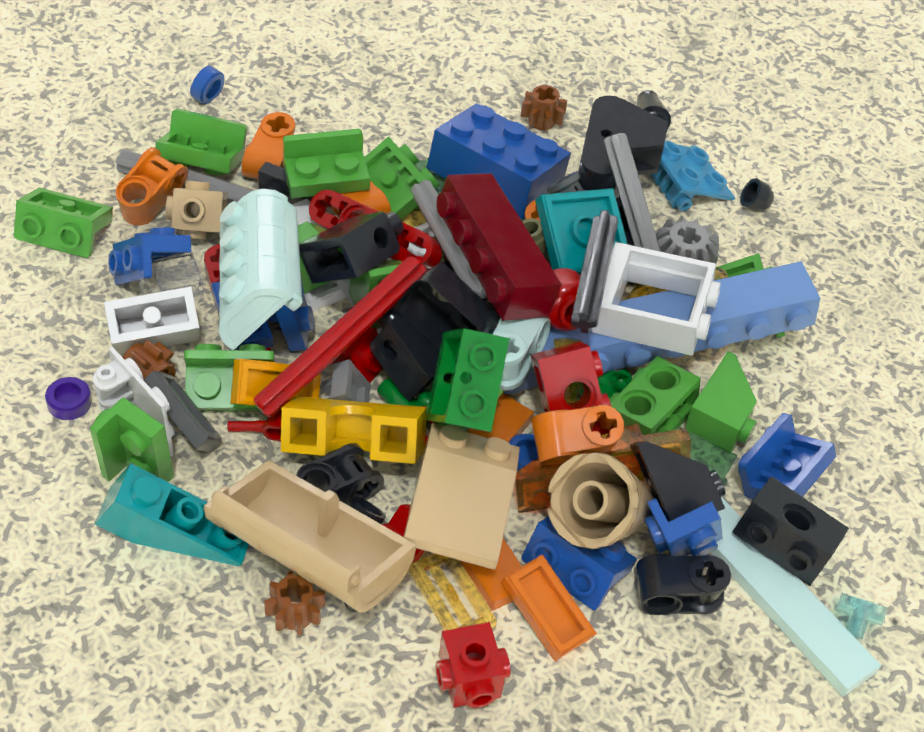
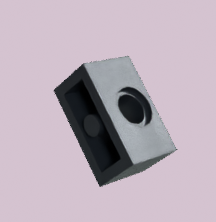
[732,476,849,586]

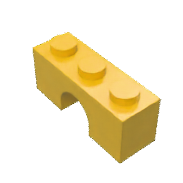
[281,396,427,464]

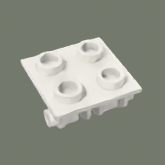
[93,346,175,457]

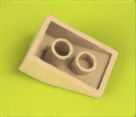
[404,423,520,570]

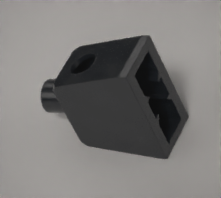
[299,211,403,284]
[370,304,440,402]

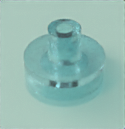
[836,592,888,639]

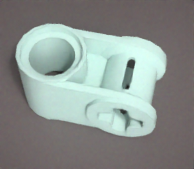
[493,317,551,391]

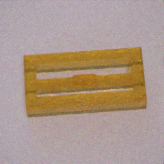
[409,553,497,631]

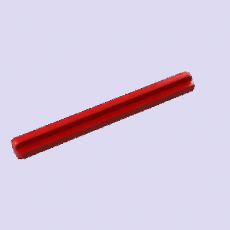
[253,256,427,418]

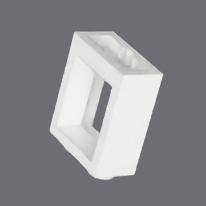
[592,242,721,356]

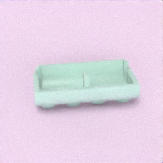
[219,189,302,350]

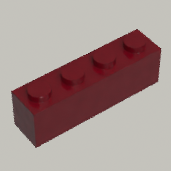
[436,173,562,321]

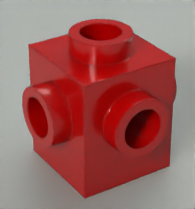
[435,622,511,708]

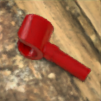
[227,409,282,442]

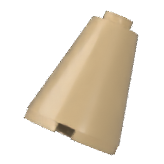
[548,453,654,549]

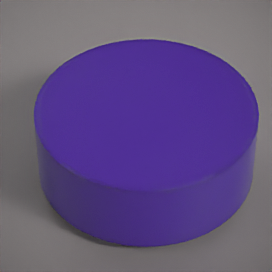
[45,377,92,420]

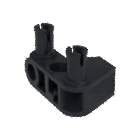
[578,95,668,193]

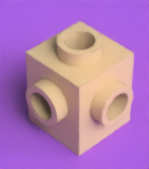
[165,181,228,239]

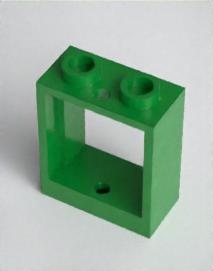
[426,328,510,432]

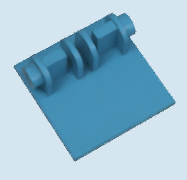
[650,140,735,211]

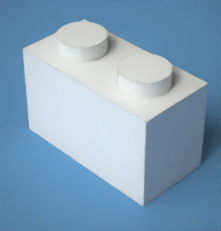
[104,286,201,355]

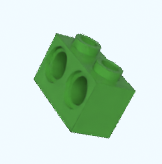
[607,356,701,448]

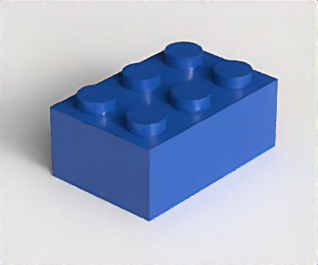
[426,103,571,220]

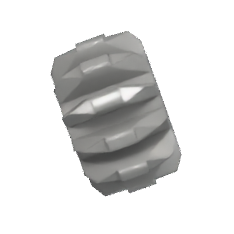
[656,215,720,264]

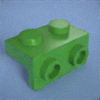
[155,108,247,176]

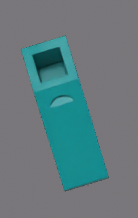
[94,463,249,567]

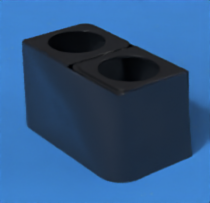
[398,261,500,351]

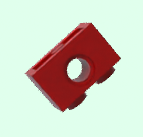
[530,341,612,435]

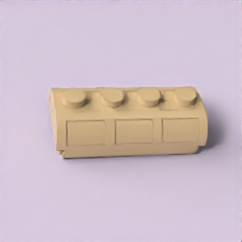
[204,460,416,613]

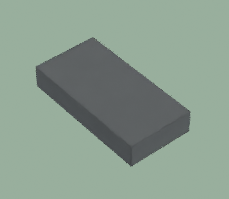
[143,370,223,452]

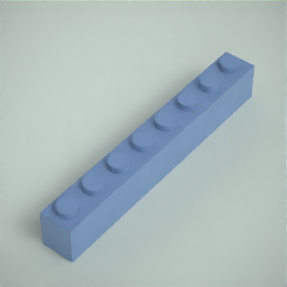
[490,261,821,394]

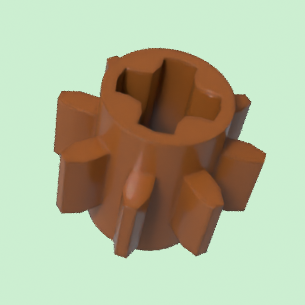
[520,85,568,130]
[123,340,176,378]
[264,571,325,635]

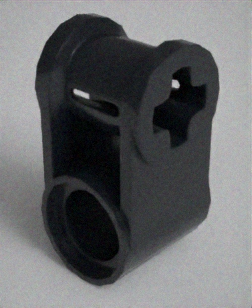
[296,443,384,506]
[636,554,731,615]

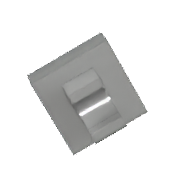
[321,360,371,402]

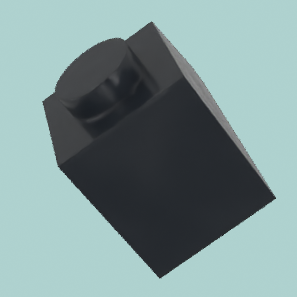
[629,441,726,522]

